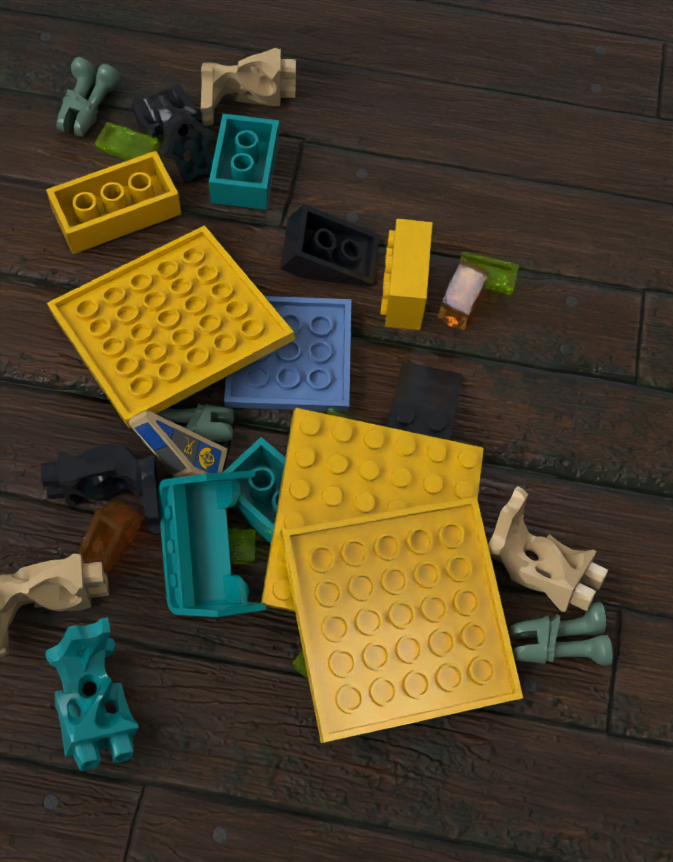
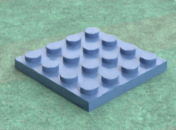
[224,296,351,412]

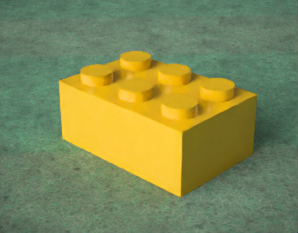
[380,219,432,330]

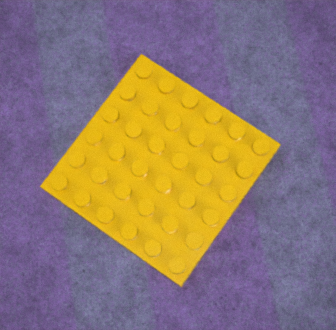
[47,225,295,429]
[261,408,484,612]
[280,496,523,743]

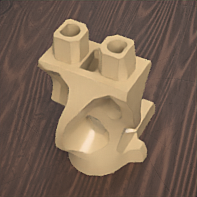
[201,48,296,126]
[488,486,608,612]
[0,553,109,657]

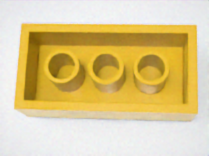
[46,151,181,254]

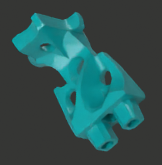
[45,617,138,771]

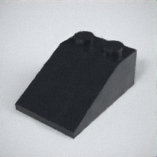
[280,204,380,287]
[387,361,462,440]

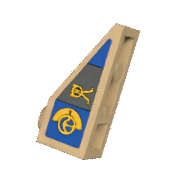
[129,410,227,478]

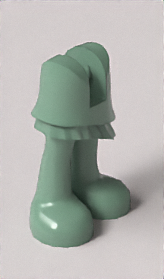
[56,57,122,137]
[143,403,234,448]
[509,602,613,666]

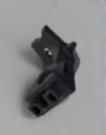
[131,85,216,183]
[41,444,161,536]

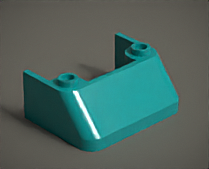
[158,470,266,617]

